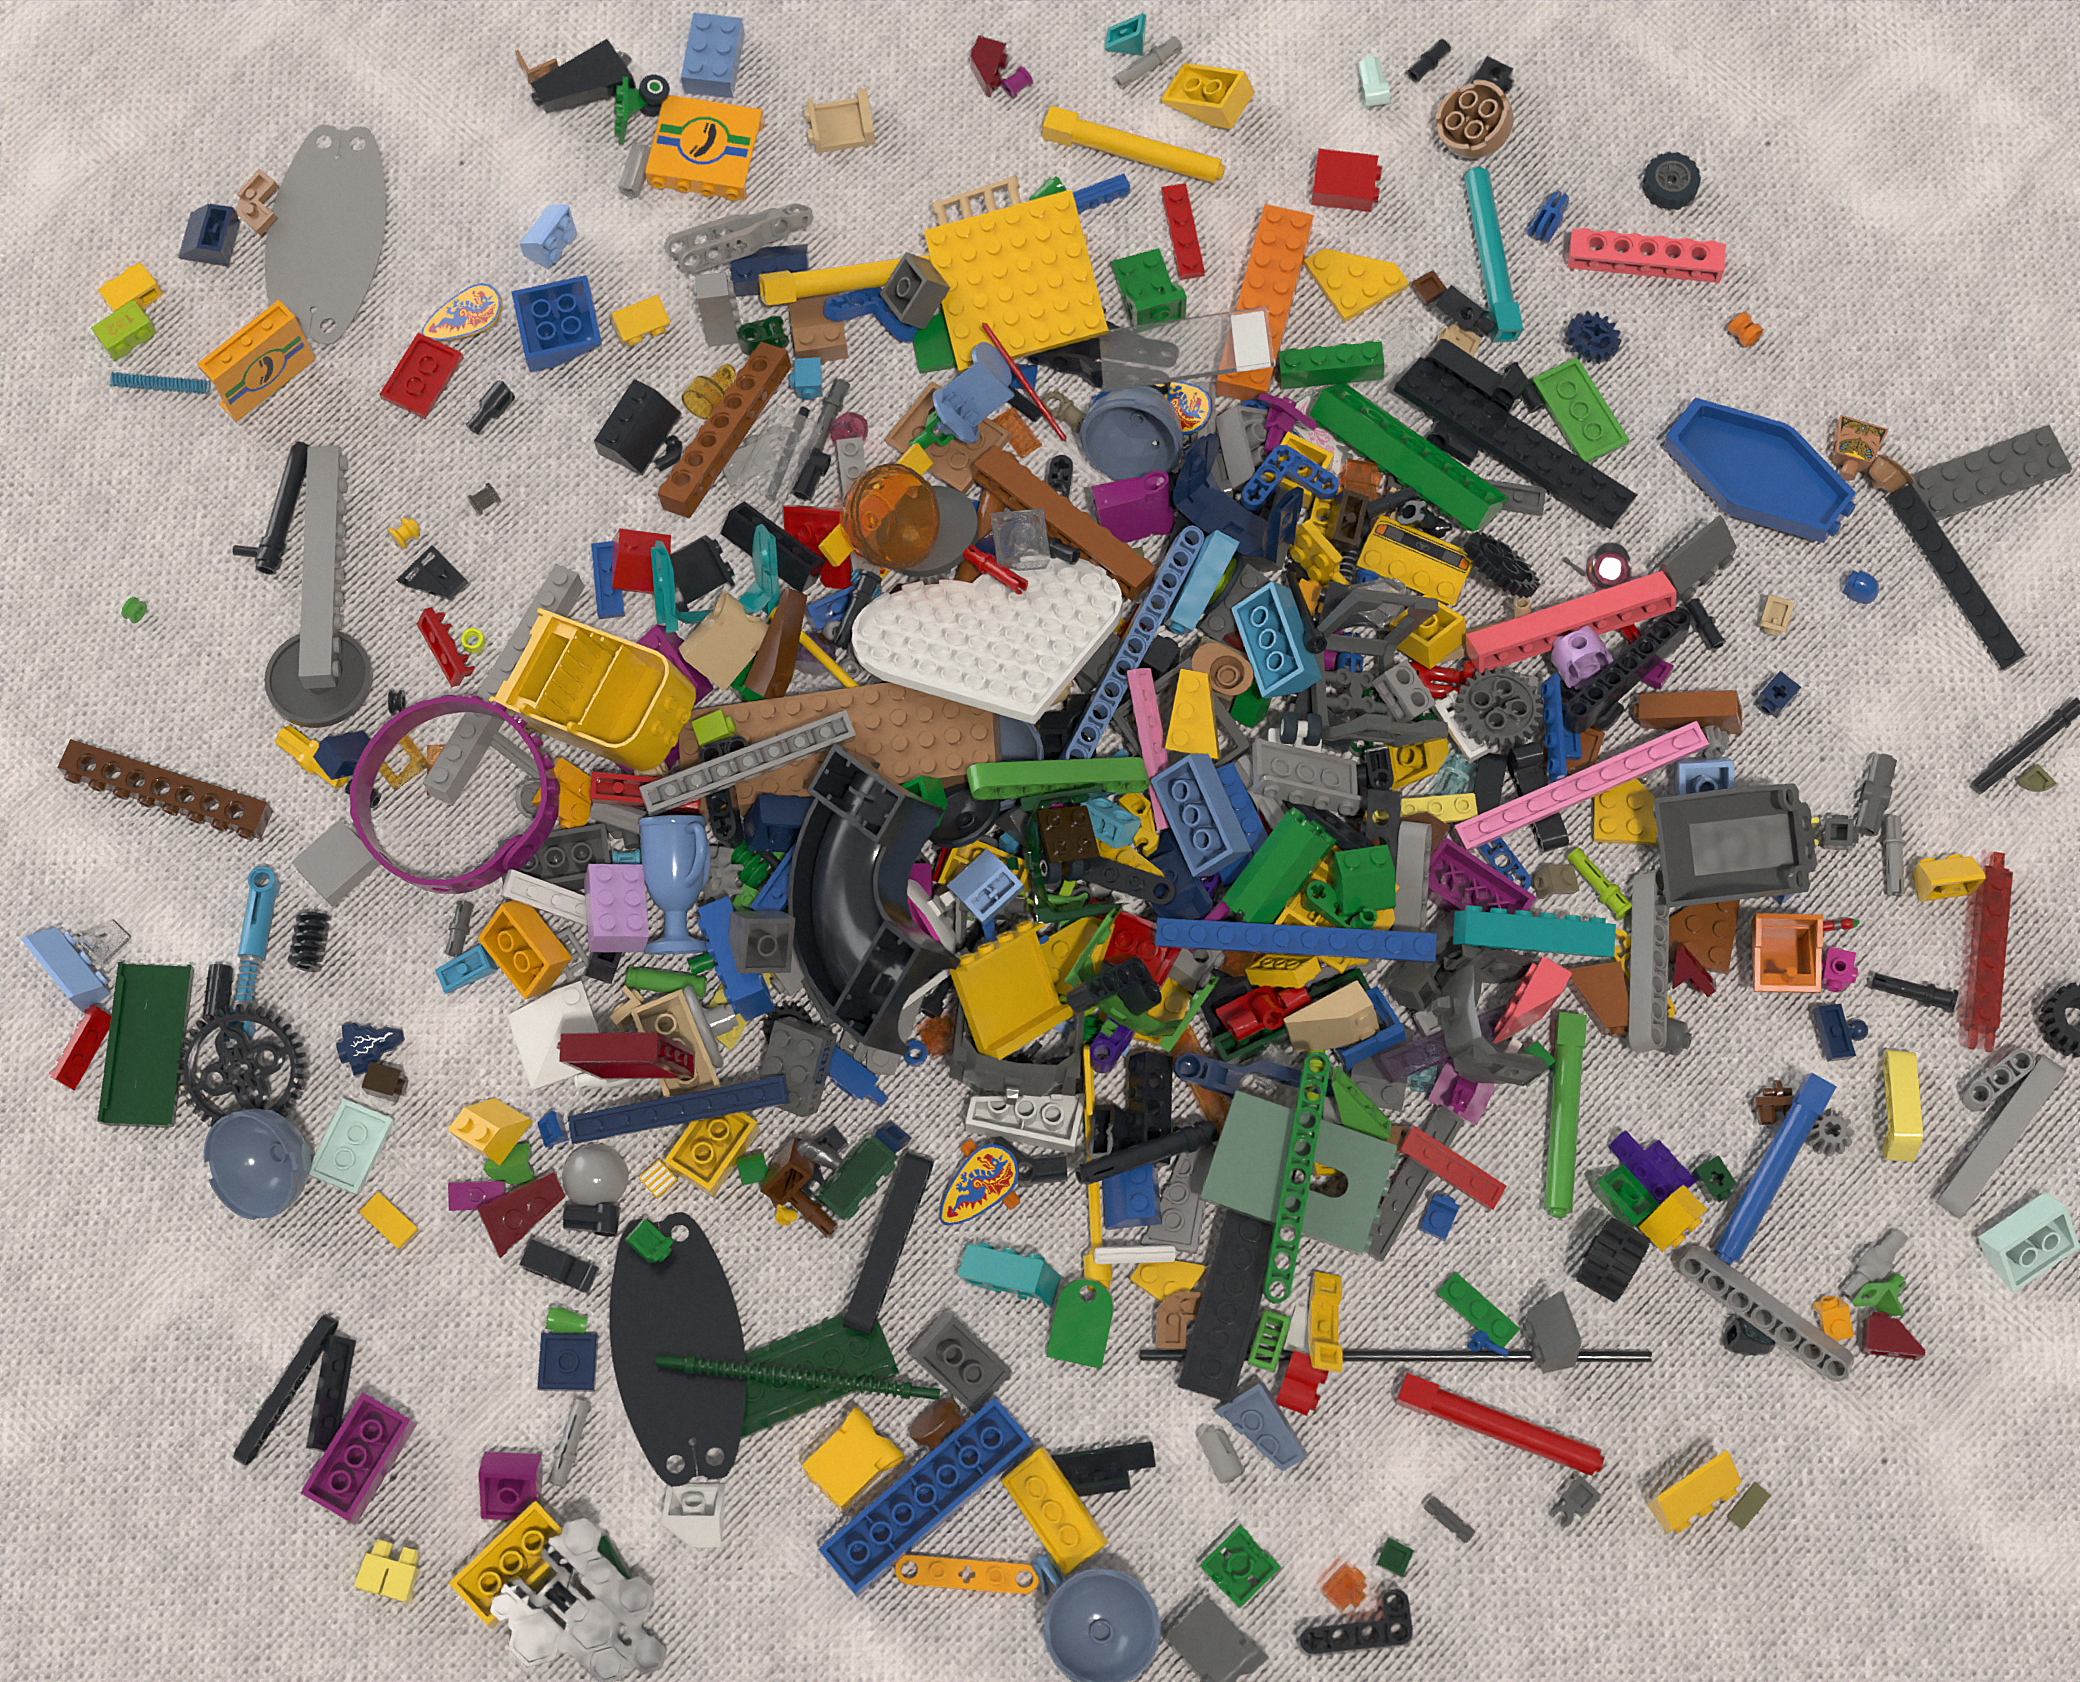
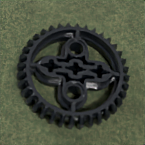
[176,1004,309,1127]

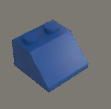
[1103,1163,1162,1230]

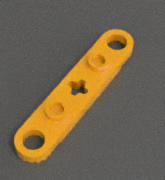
[895,1555,1039,1595]

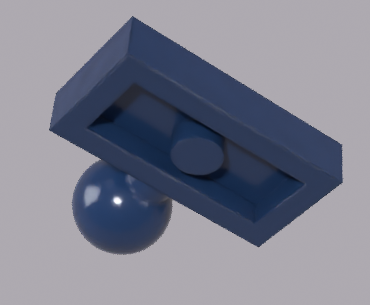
[1813,1004,1869,1062]

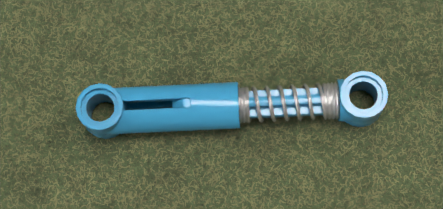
[229,866,281,1042]

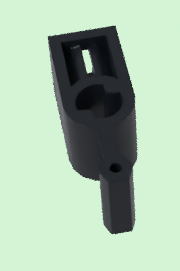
[1362,746,1394,791]
[519,1239,600,1294]

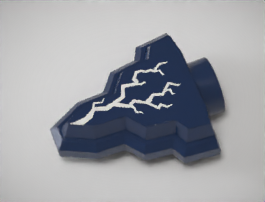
[336,1022,405,1077]

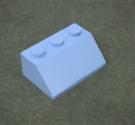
[21,927,111,1014]

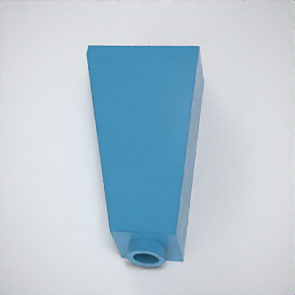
[1163,530,1240,636]

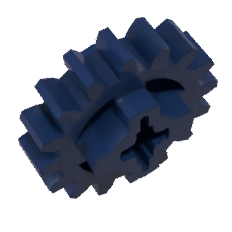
[1564,311,1622,364]

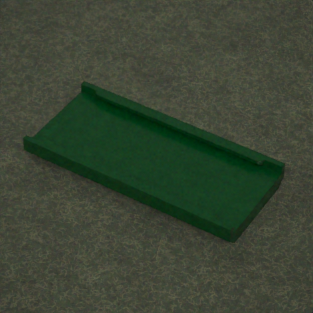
[97,962,194,1128]
[741,1312,900,1440]

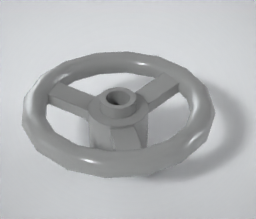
[684,986,739,1068]

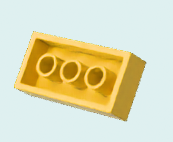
[1245,953,1321,989]

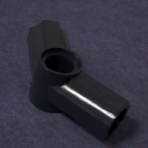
[993,1136,1068,1188]

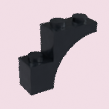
[1040,694,1121,752]

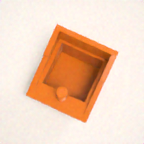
[1751,913,1823,993]

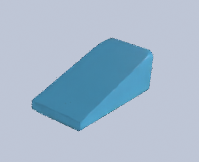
[435,944,498,994]

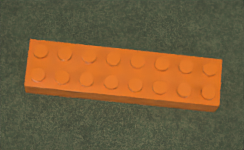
[1216,204,1314,401]

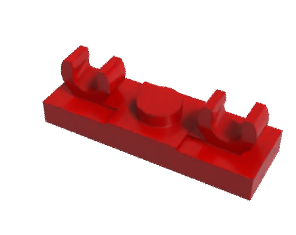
[416,607,475,687]
[49,1005,111,1091]

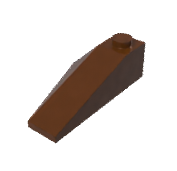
[744,587,808,699]

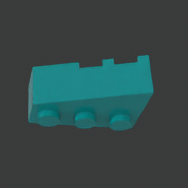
[958,1242,1062,1308]

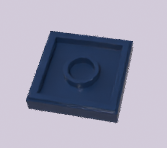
[537,1333,599,1392]

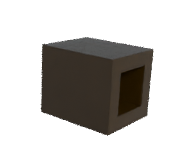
[361,1062,408,1103]

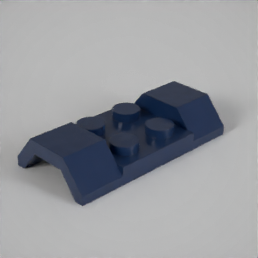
[1139,829,1214,920]

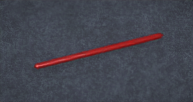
[982,323,1067,442]

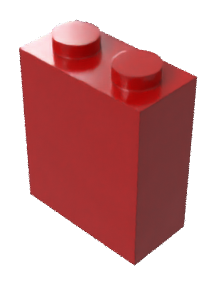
[1311,148,1382,212]

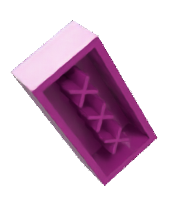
[1428,837,1537,915]

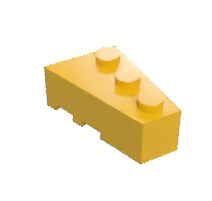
[1165,669,1221,759]

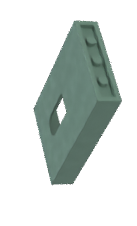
[1199,1090,1400,1255]

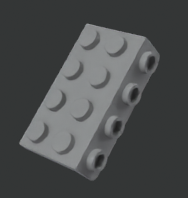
[1252,738,1363,816]

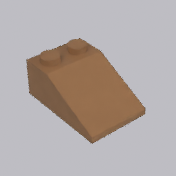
[788,293,849,362]

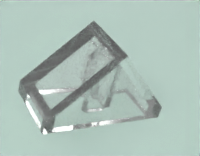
[73,919,132,967]

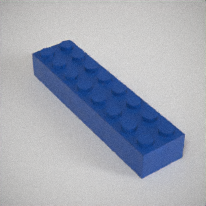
[818,1398,1033,1597]

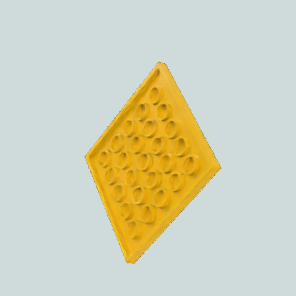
[924,189,1109,374]

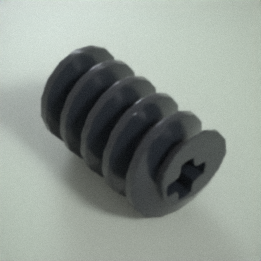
[288,912,331,972]

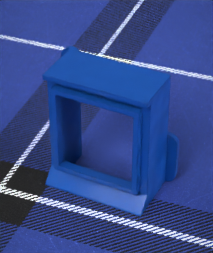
[1334,986,1406,1072]

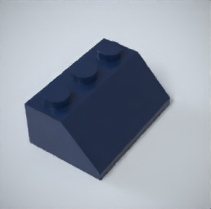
[731,244,809,297]

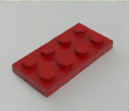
[1089,898,1182,986]

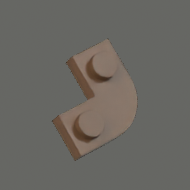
[236,168,279,236]
[1155,1291,1204,1349]

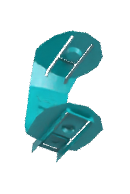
[651,524,780,633]

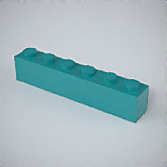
[1453,906,1616,958]

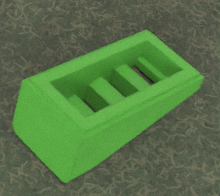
[1247,1310,1291,1373]

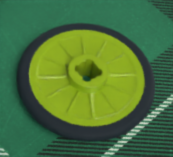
[1203,555,1244,614]

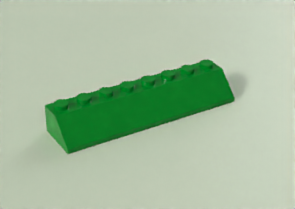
[1309,382,1509,532]

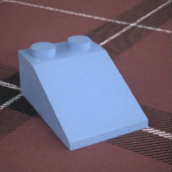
[1674,757,1734,796]

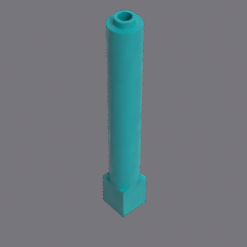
[1464,166,1523,343]

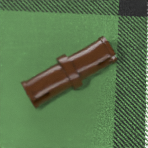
[787,1189,839,1238]

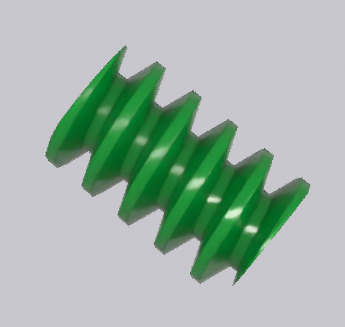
[718,839,771,889]

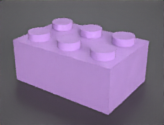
[584,864,649,952]

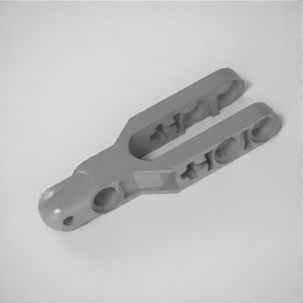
[664,203,813,273]

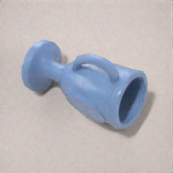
[638,815,710,955]

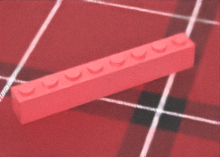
[1466,571,1676,674]

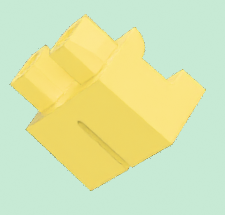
[353,1540,421,1604]

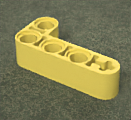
[1883,1050,1923,1162]

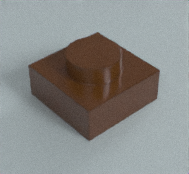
[1411,270,1447,306]

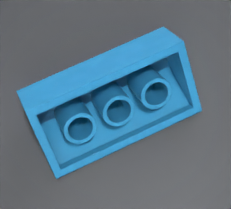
[1231,581,1322,699]

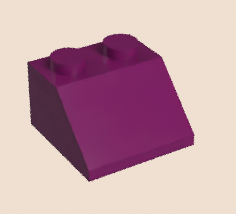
[478,1451,543,1521]

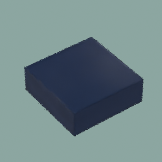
[874,1121,912,1154]

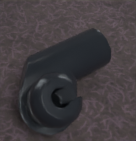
[654,435,683,472]

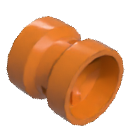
[1727,311,1764,348]

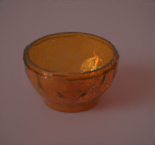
[840,463,940,570]

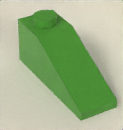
[1331,1065,1392,1141]

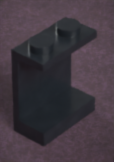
[651,535,735,612]

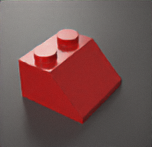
[611,528,671,594]

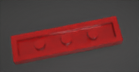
[1161,183,1205,280]
[1398,1126,1507,1210]

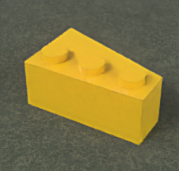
[938,840,1033,892]

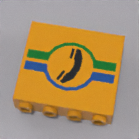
[645,95,765,201]
[197,300,316,422]

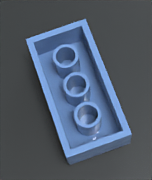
[1150,754,1251,877]

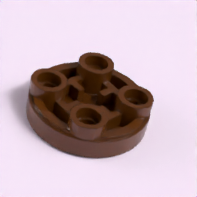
[909,1397,964,1449]

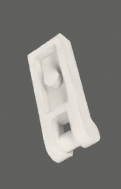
[1431,690,1493,763]

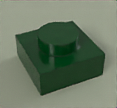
[1376,1538,1415,1578]

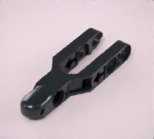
[1026,335,1180,395]

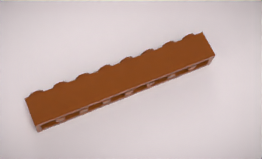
[972,445,1156,602]

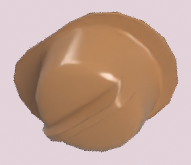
[1869,454,1915,493]
[1192,643,1253,696]

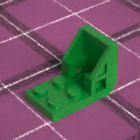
[1111,248,1187,335]

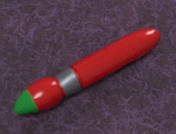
[1823,918,1860,932]

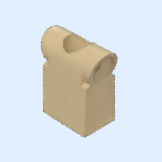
[678,591,769,691]

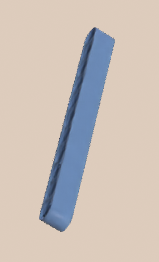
[1059,526,1204,760]

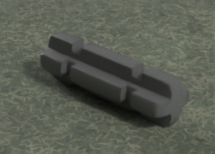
[1424,1496,1475,1543]

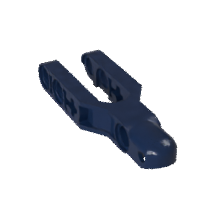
[1173,1053,1335,1100]

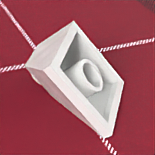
[661,1484,725,1548]

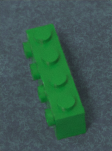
[1278,341,1384,390]

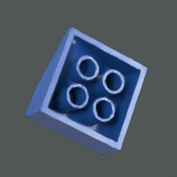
[511,275,602,373]

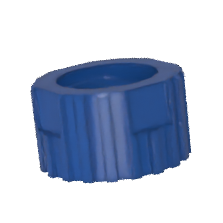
[903,1040,928,1067]

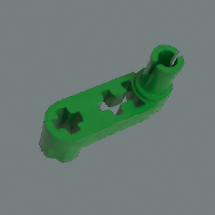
[1301,880,1378,930]

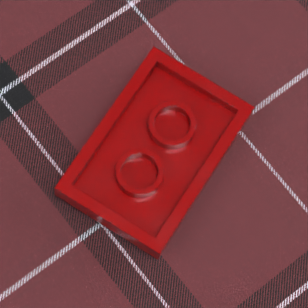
[379,332,464,419]

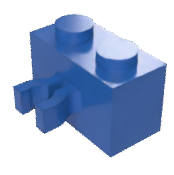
[804,585,855,635]

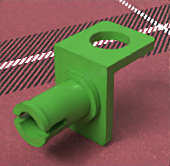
[1852,1273,1906,1316]

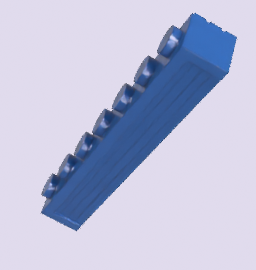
[1073,173,1130,214]

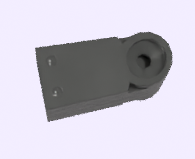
[1163,1597,1270,1682]

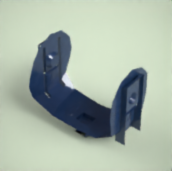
[1173,433,1304,564]

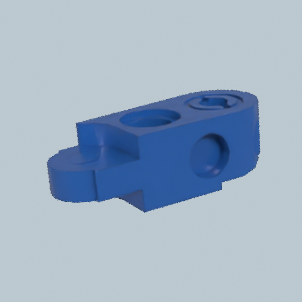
[827,1045,888,1108]

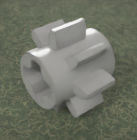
[1698,725,1730,758]

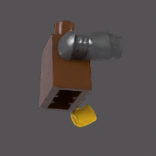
[760,1137,842,1226]

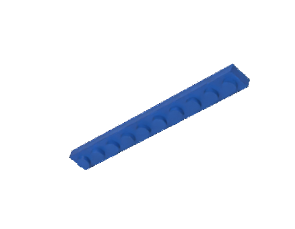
[1156,918,1437,963]

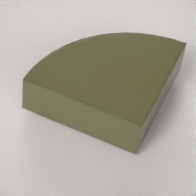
[2017,764,2056,792]

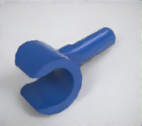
[1467,1330,1509,1357]

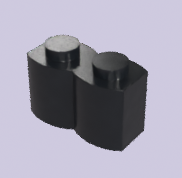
[1088,1104,1128,1160]

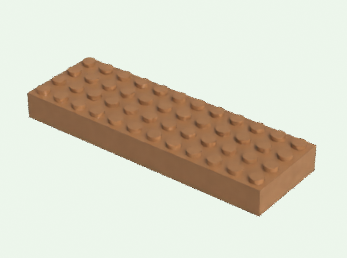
[679,682,1002,821]

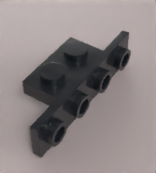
[1050,1441,1156,1497]

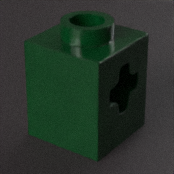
[1691,1155,1737,1203]

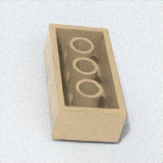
[630,989,721,1098]

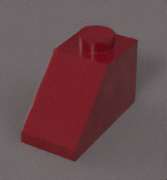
[1862,1312,1925,1361]

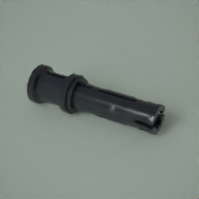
[831,569,882,650]
[1871,972,1959,1014]

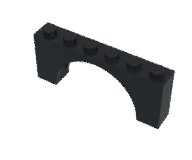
[1288,580,1390,755]

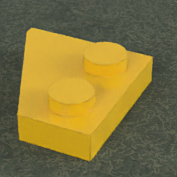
[1129,1261,1207,1303]

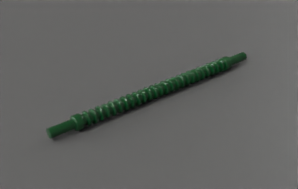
[656,1355,941,1400]

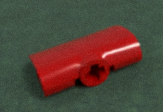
[1216,985,1311,1042]

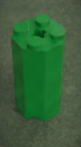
[1222,807,1337,924]

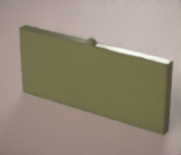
[1727,1482,1772,1530]

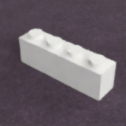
[965,1093,1086,1154]

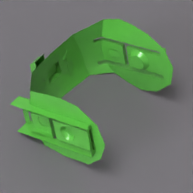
[1064,906,1219,1052]

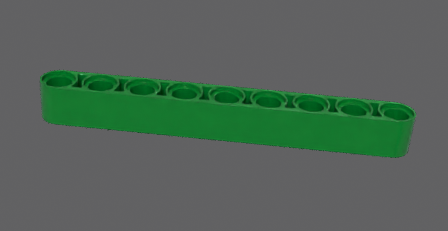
[1263,1051,1330,1304]

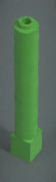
[1544,1012,1587,1218]

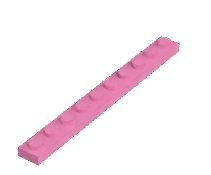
[1454,721,1709,851]

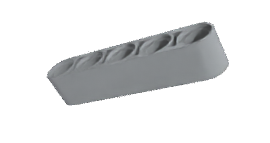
[1393,821,1432,933]

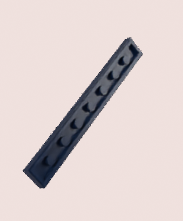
[568,1075,790,1144]

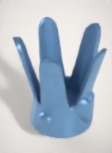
[1030,1551,1068,1596]

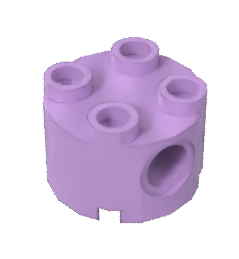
[1551,626,1614,690]

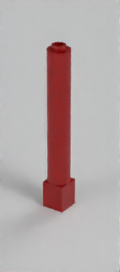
[1395,1373,1605,1476]

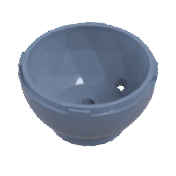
[1080,385,1184,481]

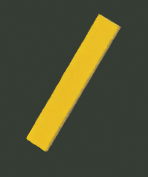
[818,443,933,567]

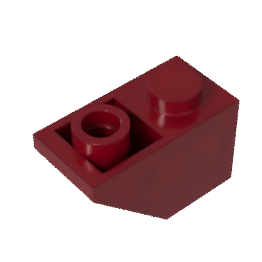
[970,35,1010,98]

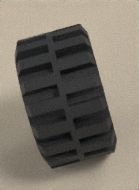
[2039,982,2080,1057]

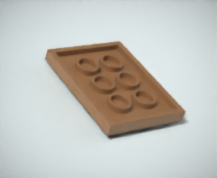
[884,381,1012,495]

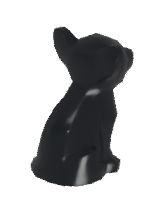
[1397,500,1453,539]

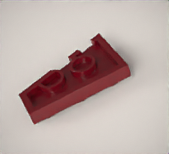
[476,1171,565,1259]

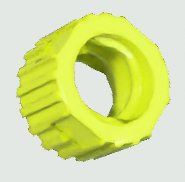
[460,628,486,654]

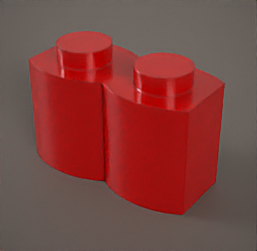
[1276,1348,1329,1416]

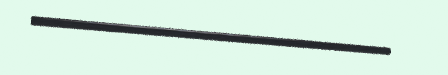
[1140,1350,1652,1362]

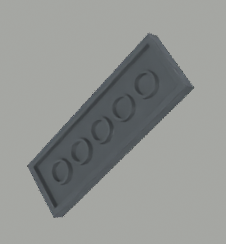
[1911,425,2073,522]

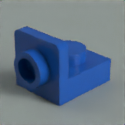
[1419,1194,1460,1241]

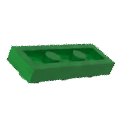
[1436,1272,1520,1348]

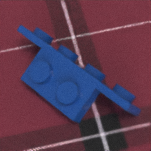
[1541,674,1582,783]

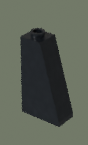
[530,38,636,114]

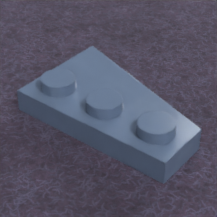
[1214,1381,1308,1472]

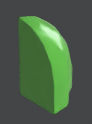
[483,1143,535,1184]

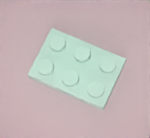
[309,1098,395,1196]

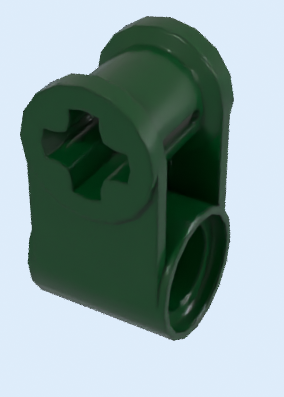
[738,316,790,356]

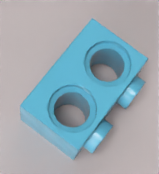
[1080,797,1142,849]

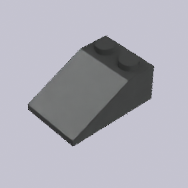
[1350,1023,1414,1112]
[907,1310,1013,1414]

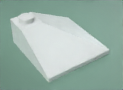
[507,981,600,1092]

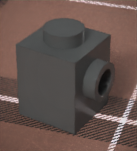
[1825,815,1859,850]

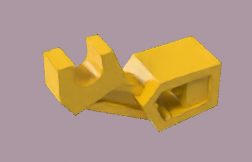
[1119,793,1159,857]

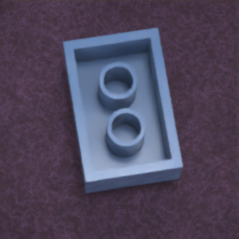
[681,12,745,99]

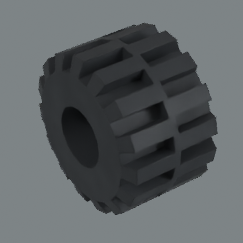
[1576,1217,1650,1302]

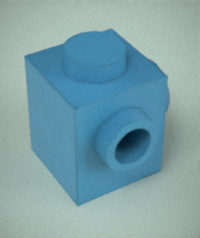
[790,357,823,400]

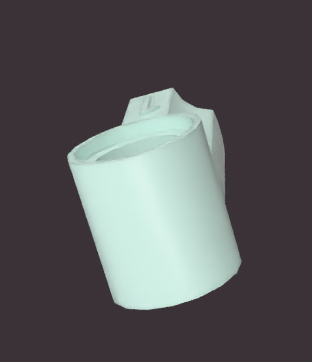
[1358,56,1390,107]

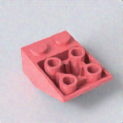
[1493,956,1572,1044]

